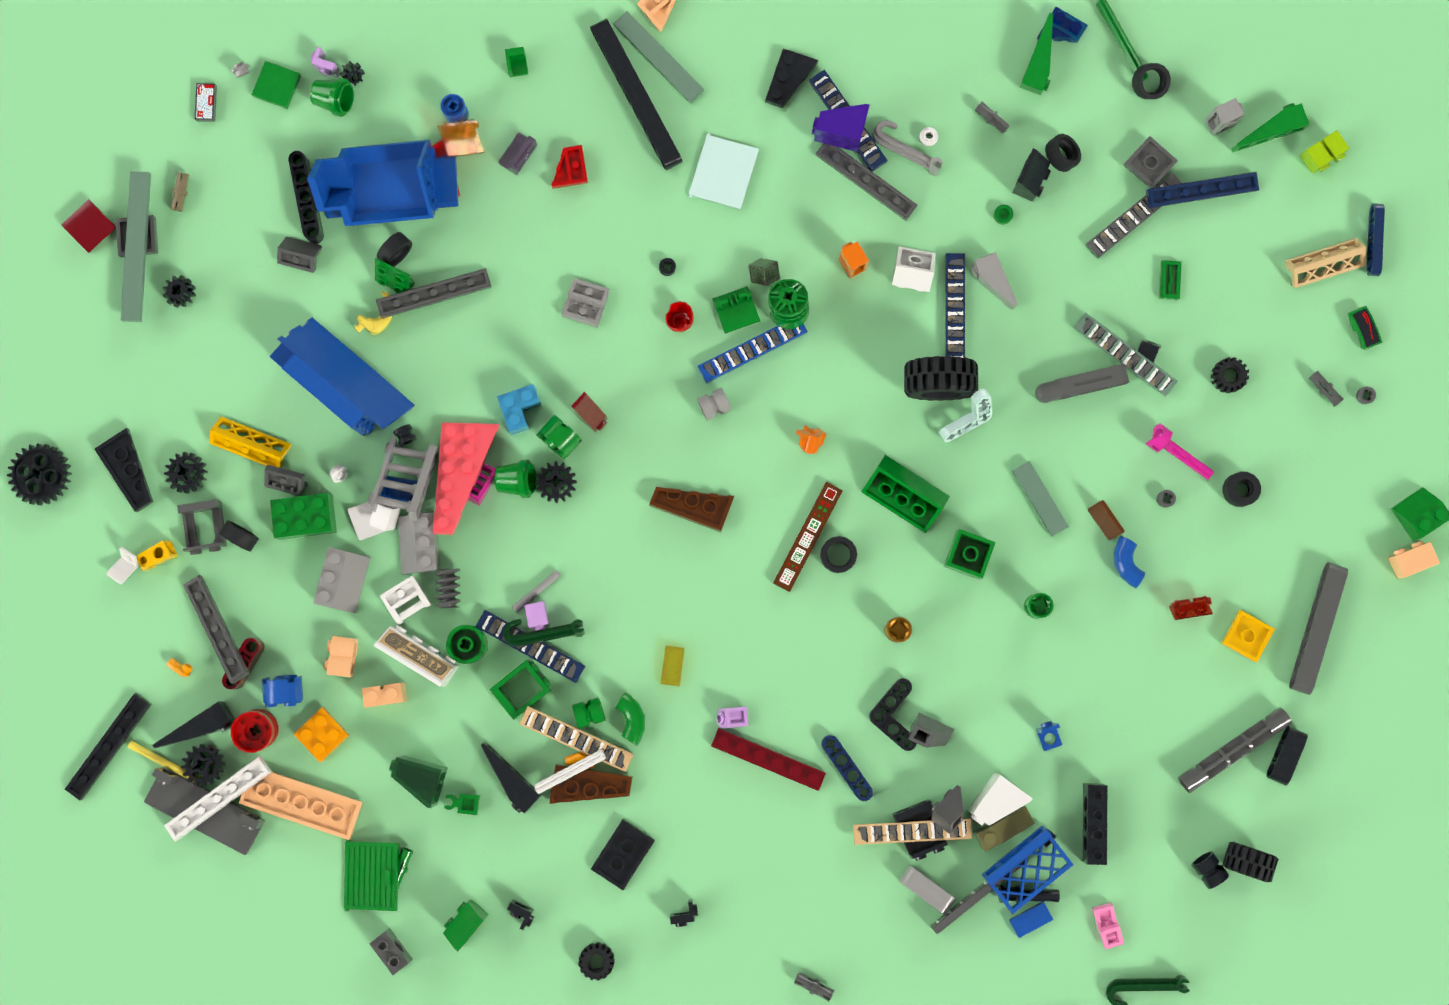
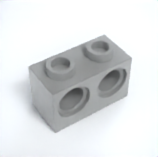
[1205,98,1244,136]

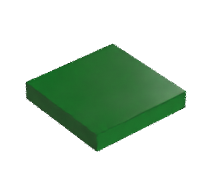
[251,61,301,109]

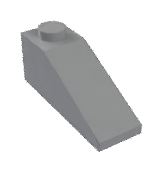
[971,252,1018,310]

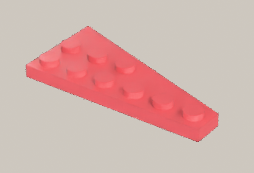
[433,423,500,535]

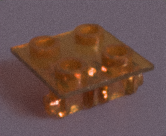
[437,119,485,157]

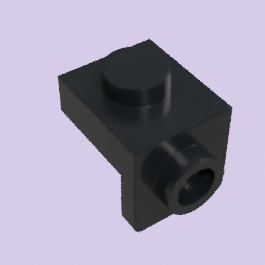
[670,899,698,927]

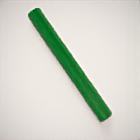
[1096,0,1148,81]

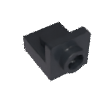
[507,900,535,930]

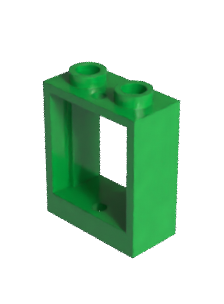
[489,660,552,720]

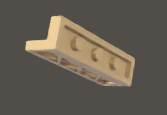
[1285,238,1366,288]

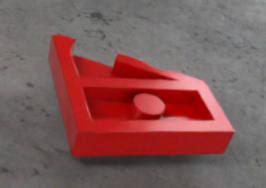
[551,145,588,189]

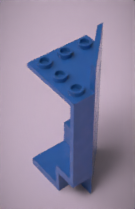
[307,140,459,226]
[269,317,415,436]

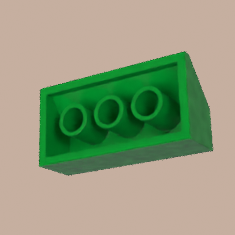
[861,455,950,533]

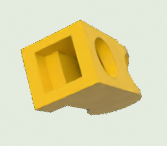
[136,540,178,571]

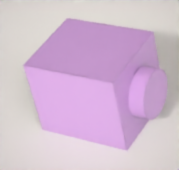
[524,601,550,631]

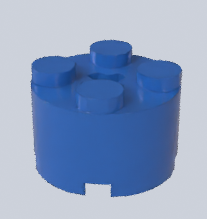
[262,675,303,707]

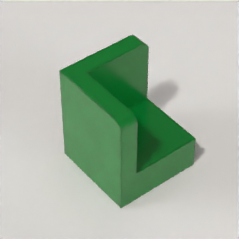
[505,47,528,77]

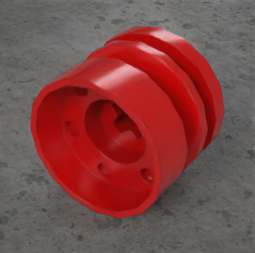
[230,709,279,753]

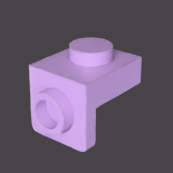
[311,47,339,77]

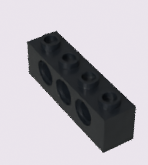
[1082,783,1108,865]

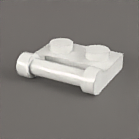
[380,575,432,625]

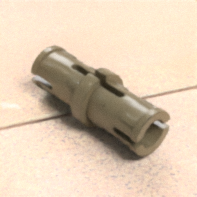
[170,172,189,212]

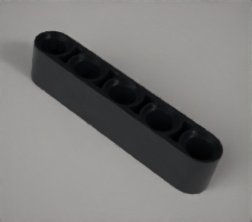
[288,151,324,244]

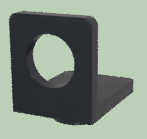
[1138,338,1161,363]

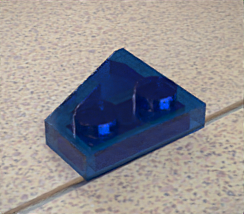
[1037,7,1088,43]

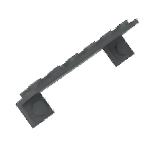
[144,767,265,855]

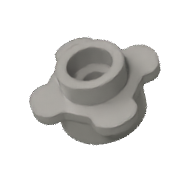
[231,62,250,78]

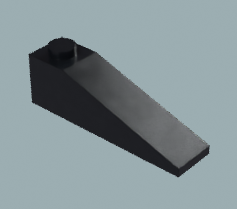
[152,701,235,748]
[481,742,542,813]

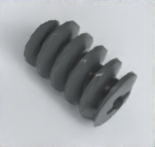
[436,569,461,608]

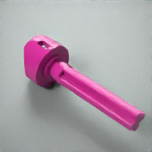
[1146,423,1214,480]

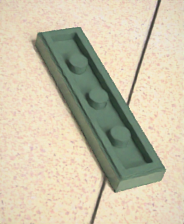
[1012,461,1069,537]

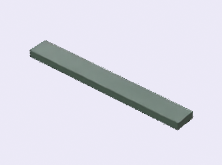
[121,171,151,322]

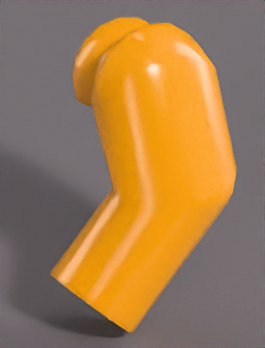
[166,658,193,677]
[565,752,594,769]

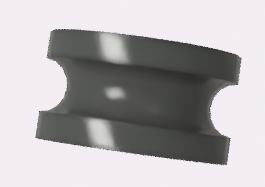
[1356,387,1376,404]
[1156,490,1176,508]

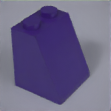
[812,104,870,152]

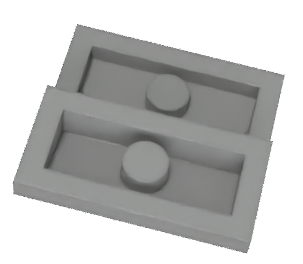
[562,278,610,328]

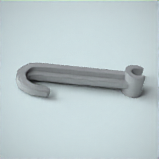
[873,120,943,176]

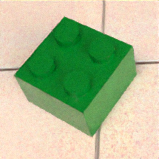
[943,529,996,580]

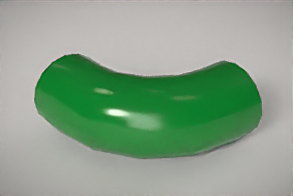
[615,692,645,746]

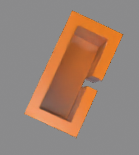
[839,241,869,279]

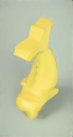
[354,292,392,335]

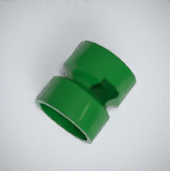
[1024,593,1054,619]
[572,697,605,729]

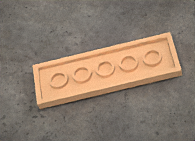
[239,772,363,840]

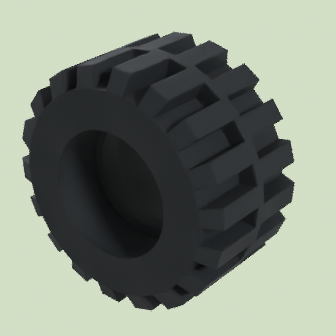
[1222,842,1279,883]

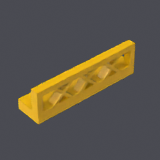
[209,416,291,468]

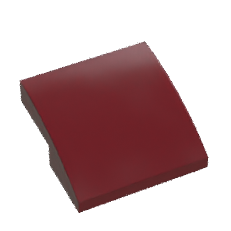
[61,199,116,253]

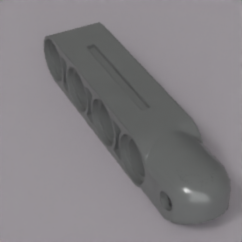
[1035,364,1130,403]

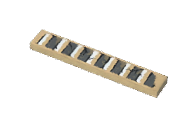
[519,706,634,772]
[853,818,972,845]

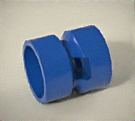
[440,94,469,126]

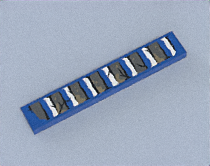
[698,323,808,384]

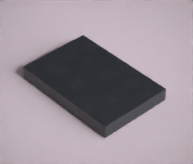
[591,819,655,890]

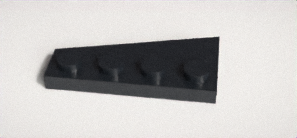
[95,428,153,513]

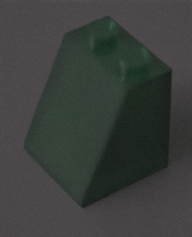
[389,755,448,808]

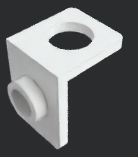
[106,547,139,584]

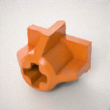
[796,425,826,454]

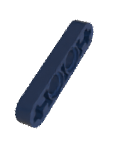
[1367,203,1385,276]
[821,735,873,801]

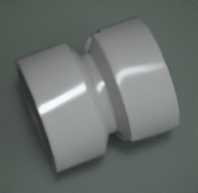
[697,388,731,421]

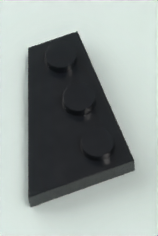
[765,48,818,108]

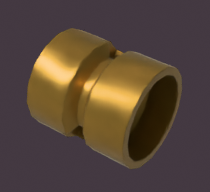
[885,617,912,643]

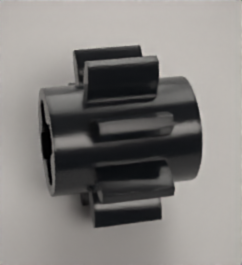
[340,61,365,86]

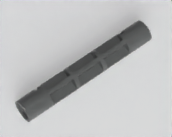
[1178,707,1292,793]

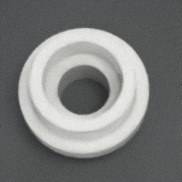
[919,127,938,146]
[329,465,348,483]

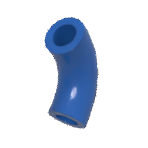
[1114,536,1145,589]

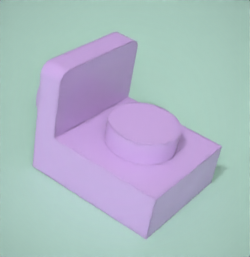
[717,707,748,728]

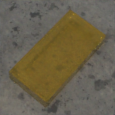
[661,646,685,686]

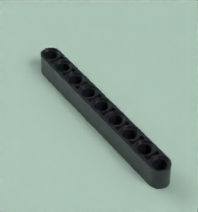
[590,18,683,171]

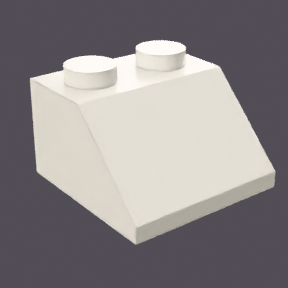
[892,246,936,292]

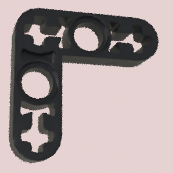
[869,678,917,751]

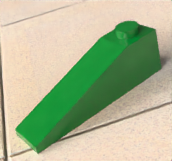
[1020,13,1053,95]
[1232,103,1309,152]

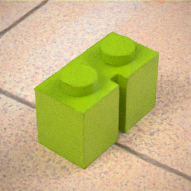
[1300,130,1350,174]

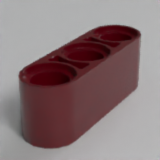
[222,638,264,689]

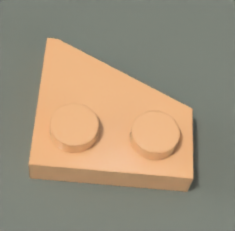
[637,0,676,32]

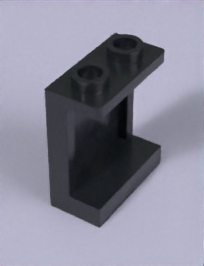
[892,799,948,861]

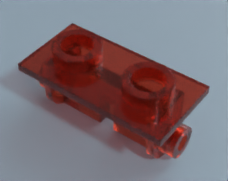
[1169,596,1213,620]

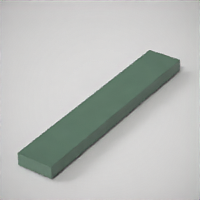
[613,11,704,104]

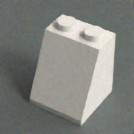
[968,773,1033,825]

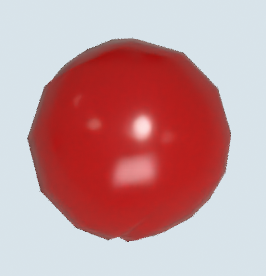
[665,301,694,333]

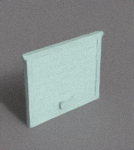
[688,133,759,210]

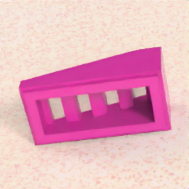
[469,463,496,506]

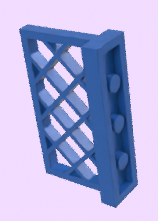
[981,826,1074,914]

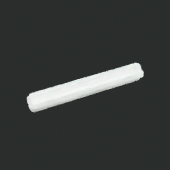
[534,750,606,794]

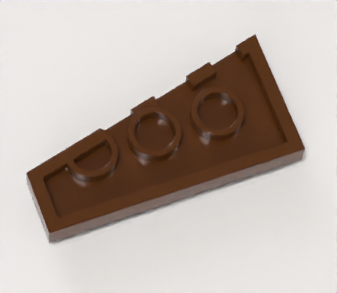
[649,487,734,532]
[549,764,633,804]

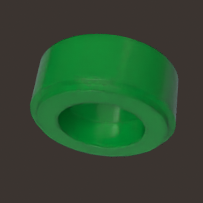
[993,204,1013,225]

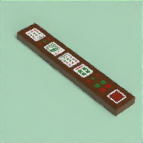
[773,482,843,592]

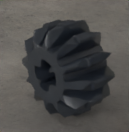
[162,275,196,308]

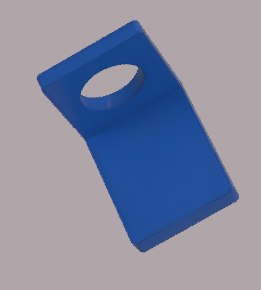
[1036,721,1062,751]

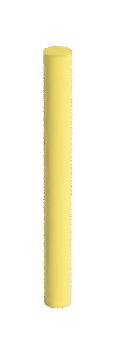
[128,741,200,782]

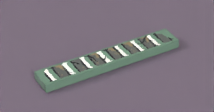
[1074,312,1178,396]

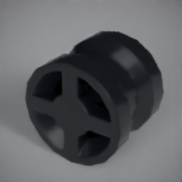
[393,424,417,446]

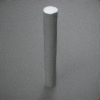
[512,570,561,613]

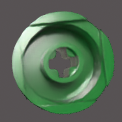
[536,415,582,460]
[446,625,488,664]

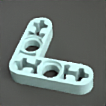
[939,389,992,442]

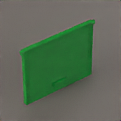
[344,840,399,911]

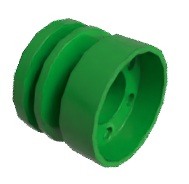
[768,279,809,329]

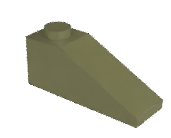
[974,806,1035,852]

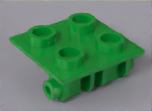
[375,258,415,293]
[712,286,760,334]

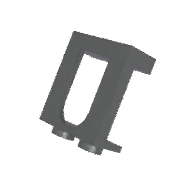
[177,499,227,555]

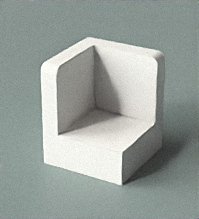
[370,504,401,531]

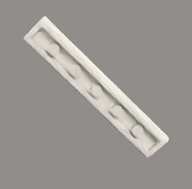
[164,756,272,842]

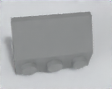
[398,512,440,575]
[313,547,370,613]

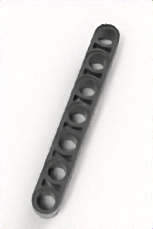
[1289,562,1348,695]

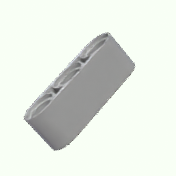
[899,865,956,915]

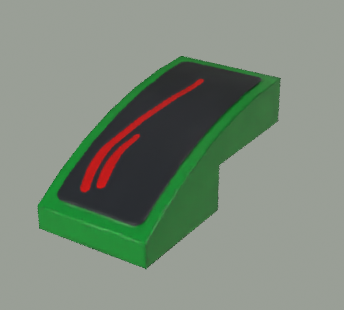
[1348,306,1383,350]

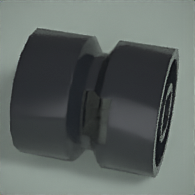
[1191,851,1229,889]

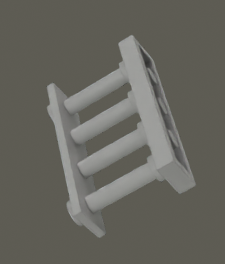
[368,436,438,521]

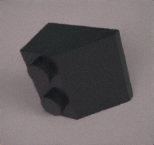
[1012,148,1051,202]

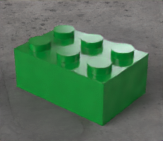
[270,493,337,540]

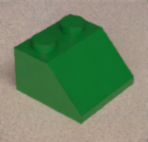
[1390,487,1449,540]
[443,900,489,952]

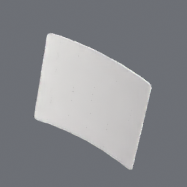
[347,502,385,540]

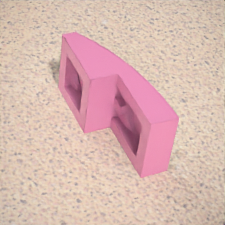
[1092,902,1124,950]

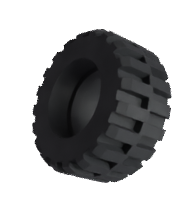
[904,356,978,401]

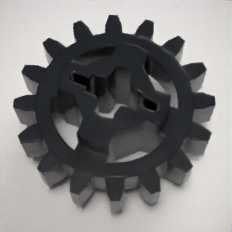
[164,452,208,494]
[535,461,577,503]
[181,744,226,787]

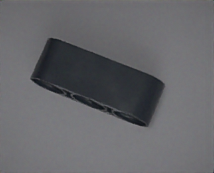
[1266,726,1308,786]

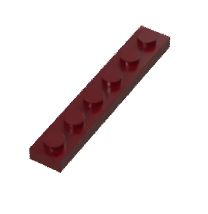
[711,728,826,791]

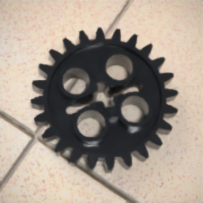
[7,443,72,506]

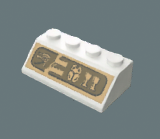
[374,625,459,687]

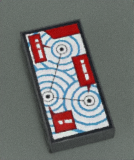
[195,83,217,122]

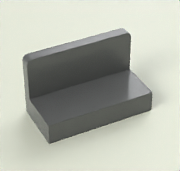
[277,237,322,273]

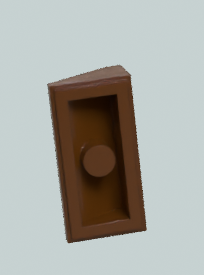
[1088,500,1125,540]

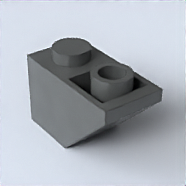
[908,713,954,748]
[931,785,964,834]

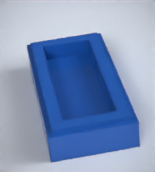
[1009,902,1053,938]

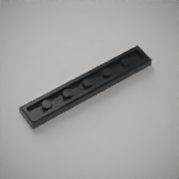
[64,693,152,801]

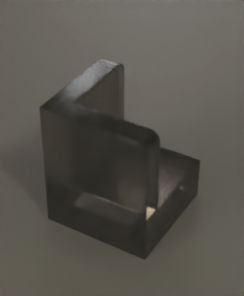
[748,258,780,286]

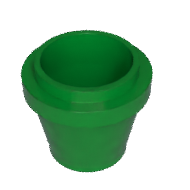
[310,78,354,117]
[495,460,536,498]

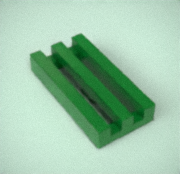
[1159,260,1182,300]

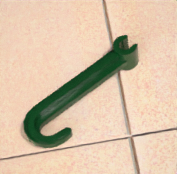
[503,619,585,647]
[1106,975,1190,1005]

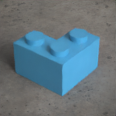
[497,384,542,435]

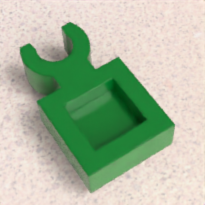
[444,793,480,815]

